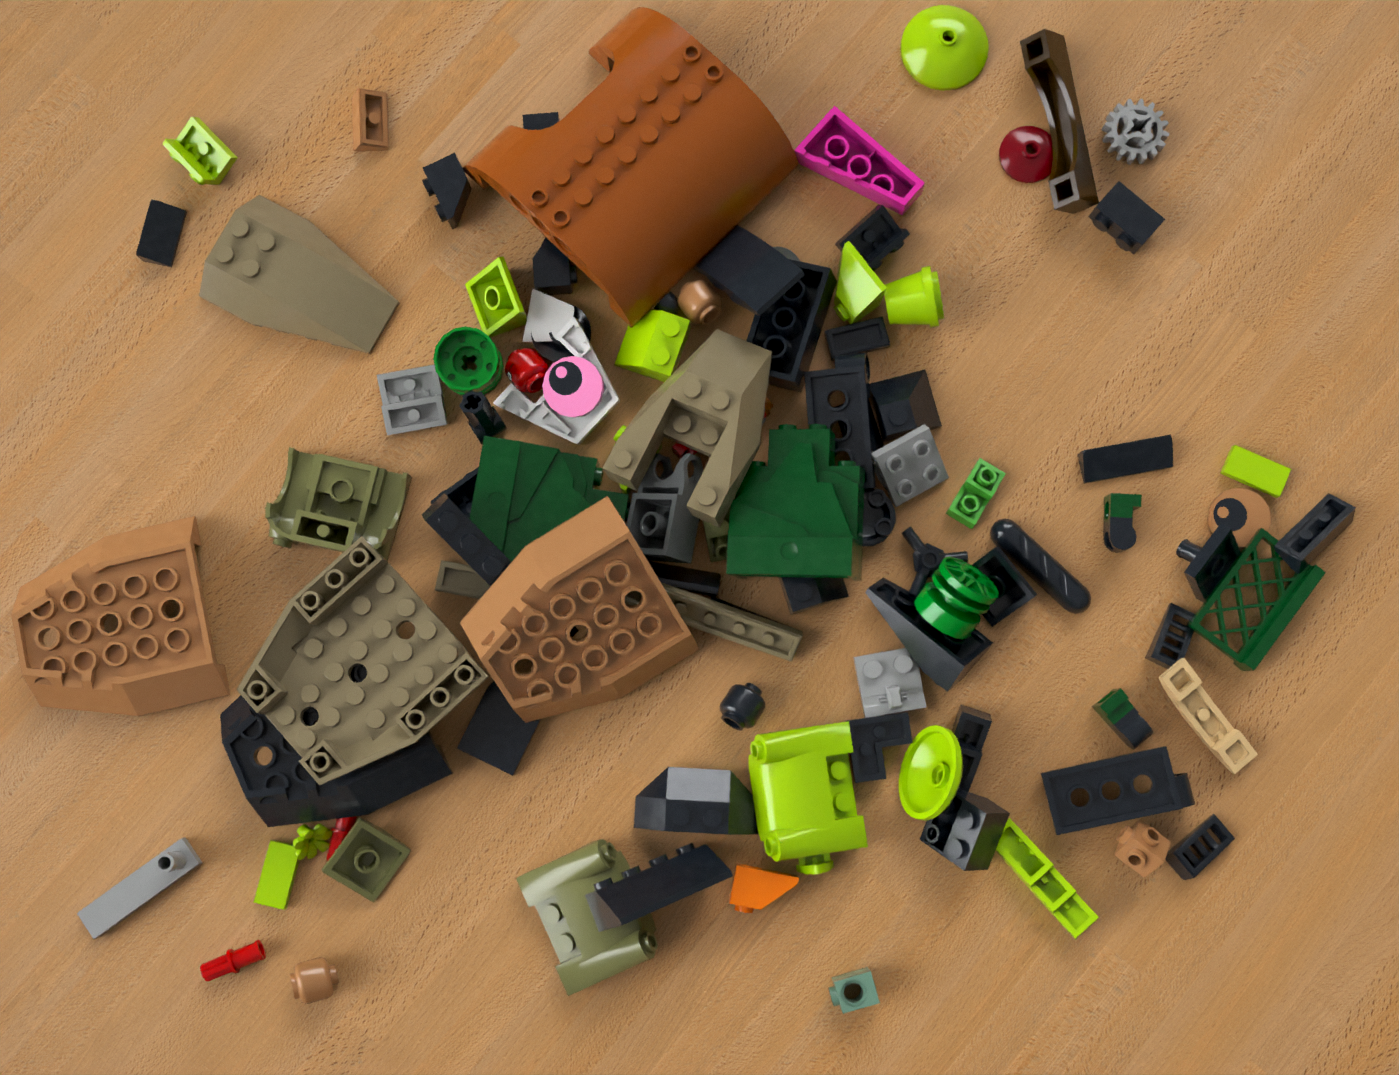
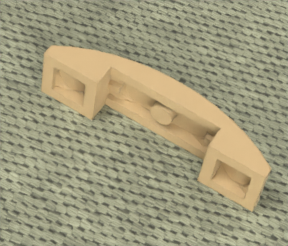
[1158,658,1258,774]

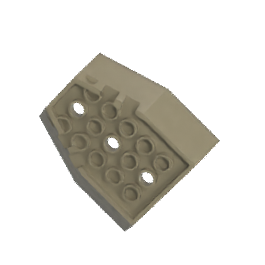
[237,536,489,785]

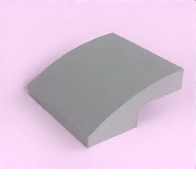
[377,365,447,435]

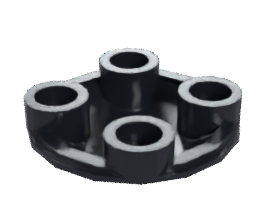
[863,488,896,547]

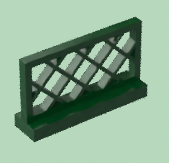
[1188,528,1326,671]

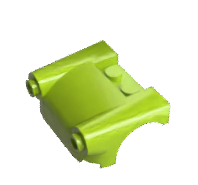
[749,721,868,862]

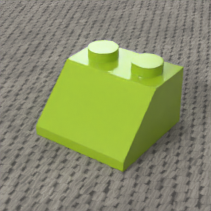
[614,310,691,382]

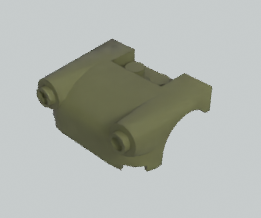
[265,447,412,561]
[516,839,658,996]

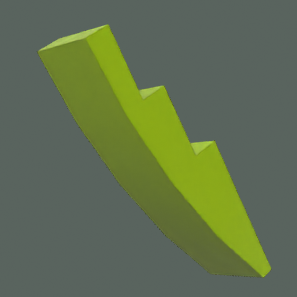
[996,818,1099,940]

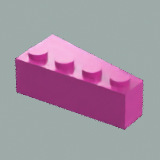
[794,106,925,215]

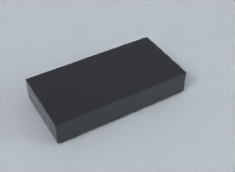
[824,316,890,361]

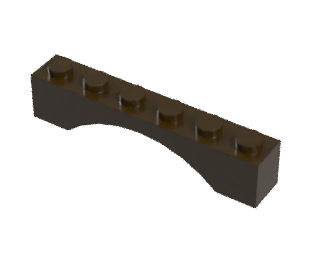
[1020,29,1099,214]

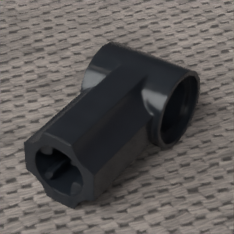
[459,390,508,444]

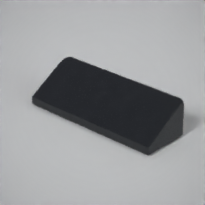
[1077,434,1173,484]
[1274,493,1356,574]
[648,561,721,597]

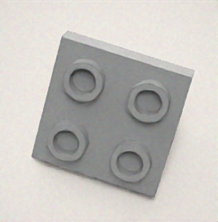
[871,424,949,507]

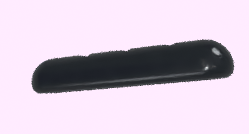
[990,518,1091,614]

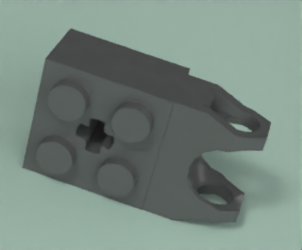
[626,453,703,564]

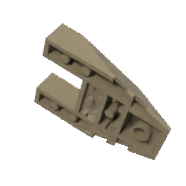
[603,329,772,528]

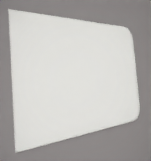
[522,289,574,342]

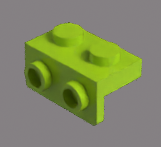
[163,117,238,185]

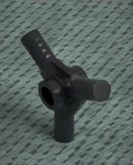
[901,527,968,597]

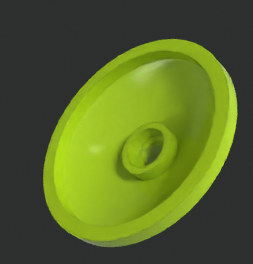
[900,5,989,91]
[899,725,963,821]

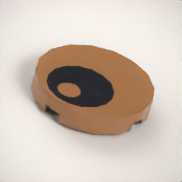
[1207,488,1271,548]

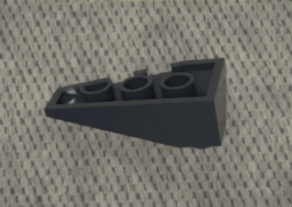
[865,578,993,692]

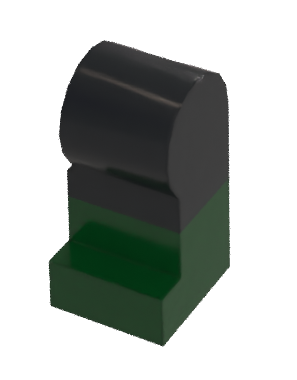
[1103,493,1142,553]
[1092,688,1153,750]

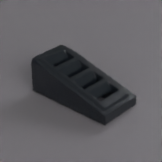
[1145,603,1195,669]
[1165,814,1235,880]

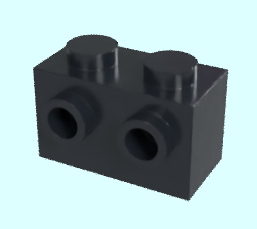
[1088,181,1165,254]

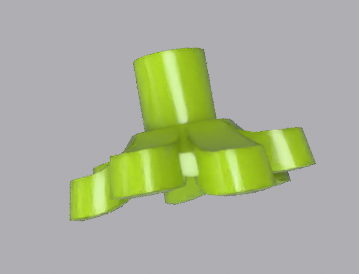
[293,824,332,860]

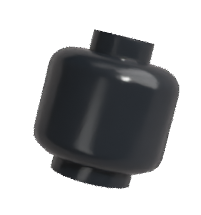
[720,683,765,731]

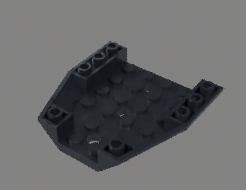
[220,665,453,827]

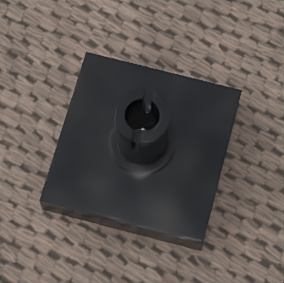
[1176,523,1241,603]

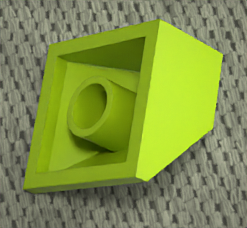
[834,241,887,324]

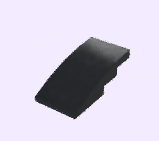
[693,225,805,316]

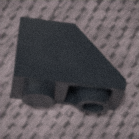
[422,153,472,229]

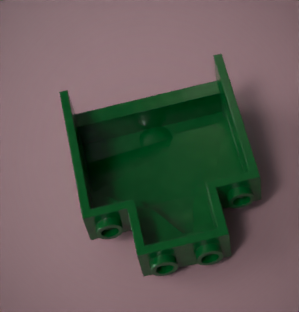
[726,424,865,581]
[470,436,631,562]

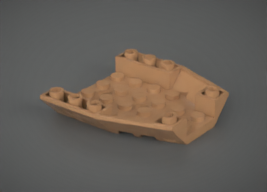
[460,496,700,723]
[11,516,231,716]

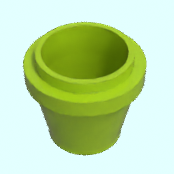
[884,266,945,328]

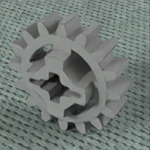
[1102,98,1169,165]

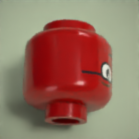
[504,348,549,393]

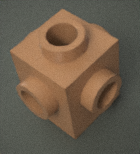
[1114,819,1171,878]

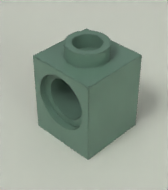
[828,967,880,1014]

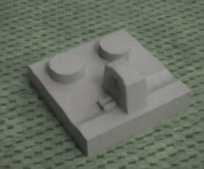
[853,648,927,718]

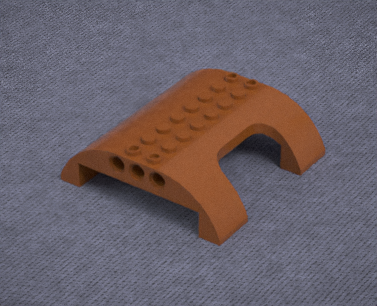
[463,7,799,328]

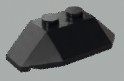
[634,767,758,835]

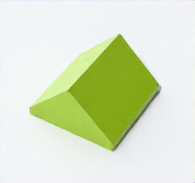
[465,256,527,338]

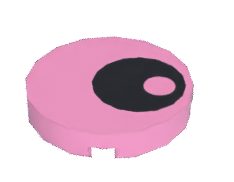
[542,356,604,418]

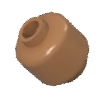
[678,280,722,325]
[289,957,339,1004]

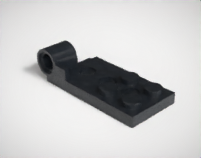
[804,352,876,489]
[1041,746,1195,835]

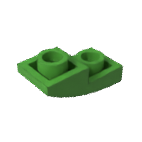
[945,458,1006,529]

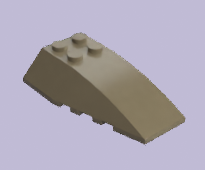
[199,195,399,354]

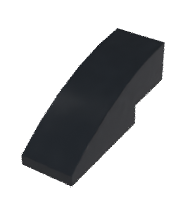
[952,705,992,792]

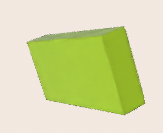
[1220,445,1291,498]
[253,840,300,910]

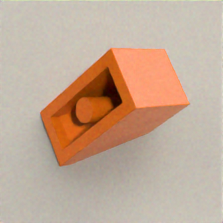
[729,863,799,914]

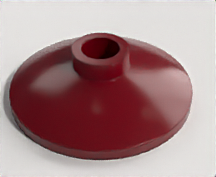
[999,126,1053,183]

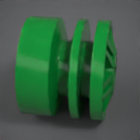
[433,326,504,396]
[914,557,999,640]

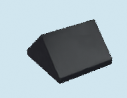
[972,546,1037,627]

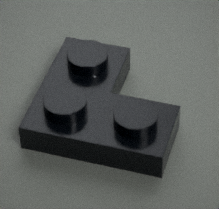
[845,712,913,783]

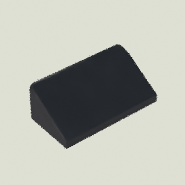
[136,199,187,268]

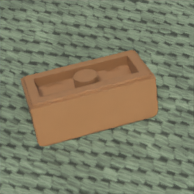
[352,88,389,152]

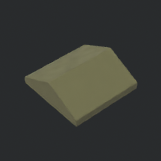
[322,818,411,903]

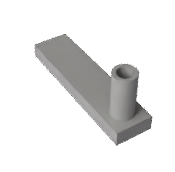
[77,837,203,939]

